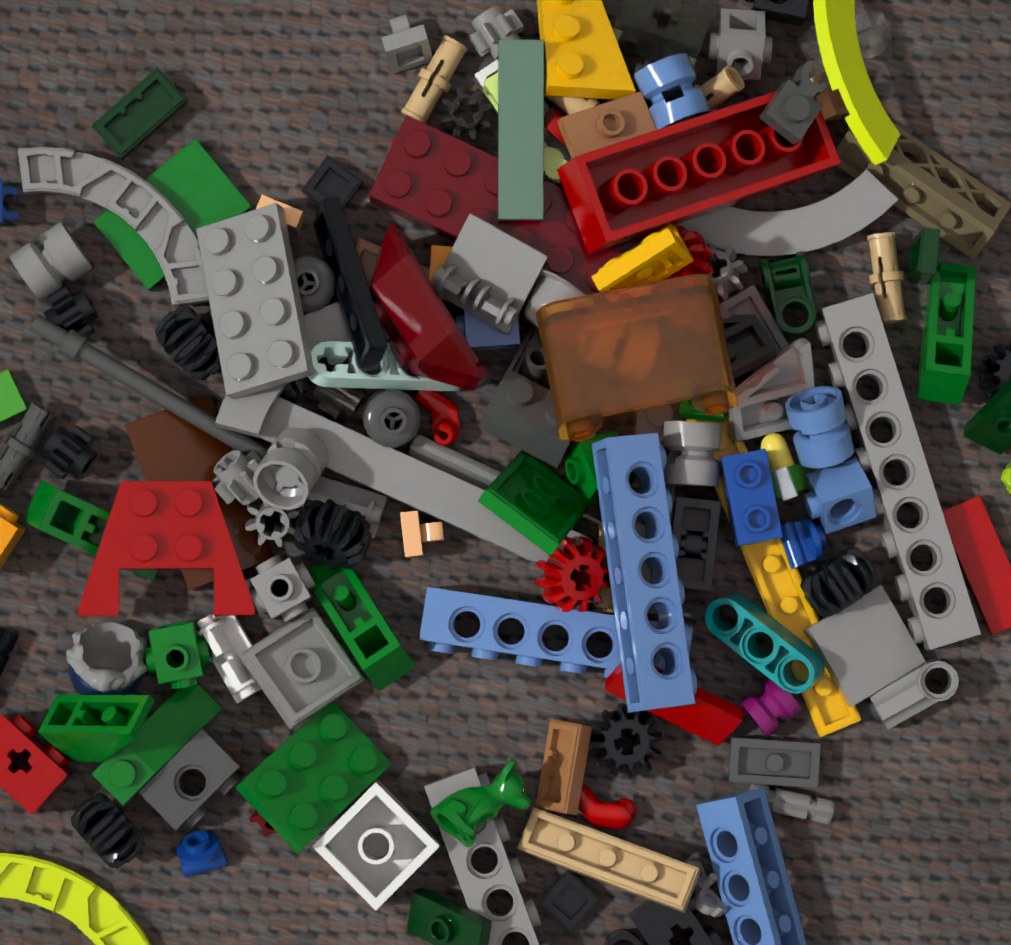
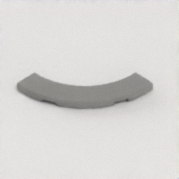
[18,147,209,307]
[674,169,899,256]
[215,302,391,438]

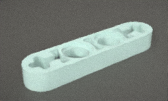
[308,341,462,391]

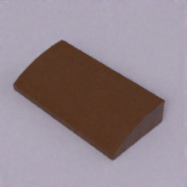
[125,394,274,591]

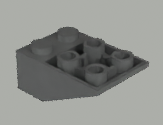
[479,324,609,468]

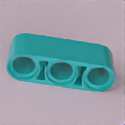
[705,593,825,694]

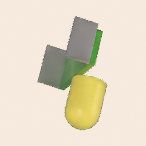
[761,433,827,501]

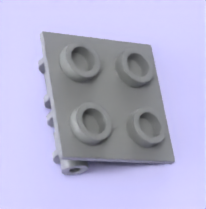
[431,213,549,334]

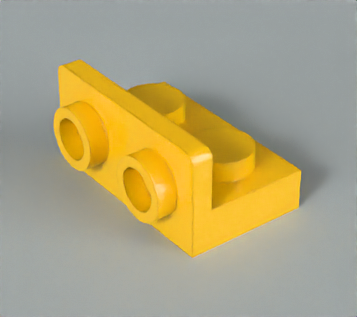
[591,224,694,309]

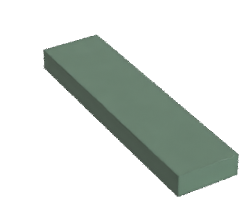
[498,39,544,221]

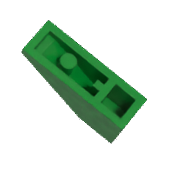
[916,262,976,405]
[22,480,158,581]
[308,562,416,692]
[92,683,223,806]
[38,695,155,762]

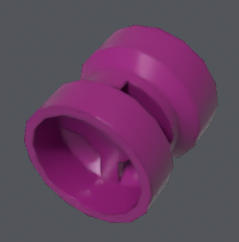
[740,679,802,738]

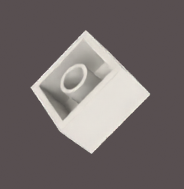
[312,780,441,911]

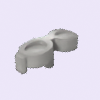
[685,852,728,917]

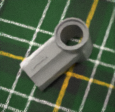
[869,659,959,730]

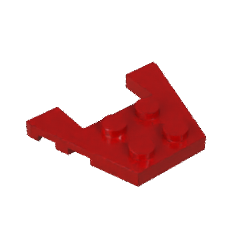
[78,481,255,617]

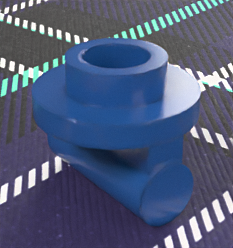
[780,518,826,569]
[177,830,228,877]

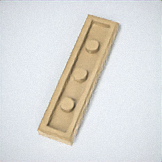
[517,807,701,913]

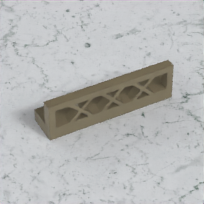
[836,122,1011,260]

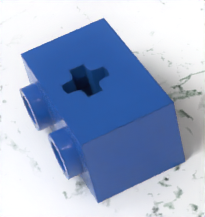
[718,449,783,547]

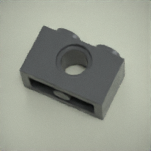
[138,728,243,830]

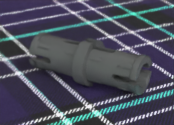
[0,402,57,492]

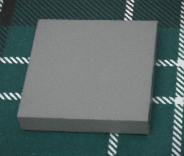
[804,585,926,707]
[239,607,364,730]

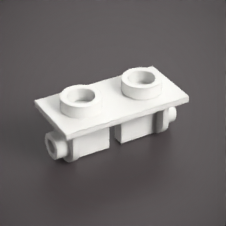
[196,614,261,703]

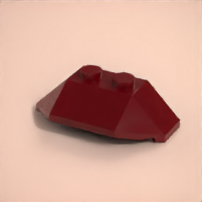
[369,224,488,391]

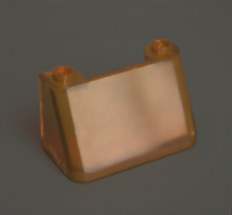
[536,274,738,442]

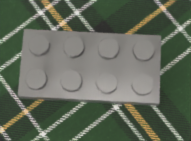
[196,203,315,399]

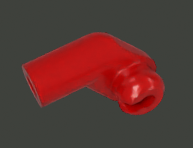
[413,390,460,446]
[578,784,637,829]

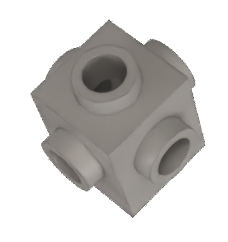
[708,8,772,81]
[249,555,316,622]

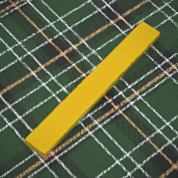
[685,408,861,737]

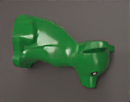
[430,758,532,848]

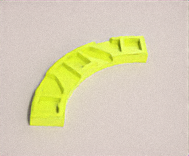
[813,0,901,165]
[0,852,152,945]

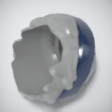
[66,620,148,695]

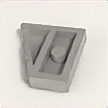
[725,338,815,442]

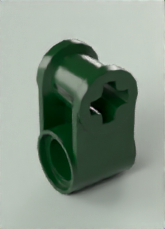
[759,251,816,340]

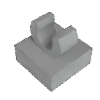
[381,14,433,74]

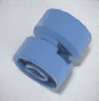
[634,53,711,130]
[785,386,854,468]

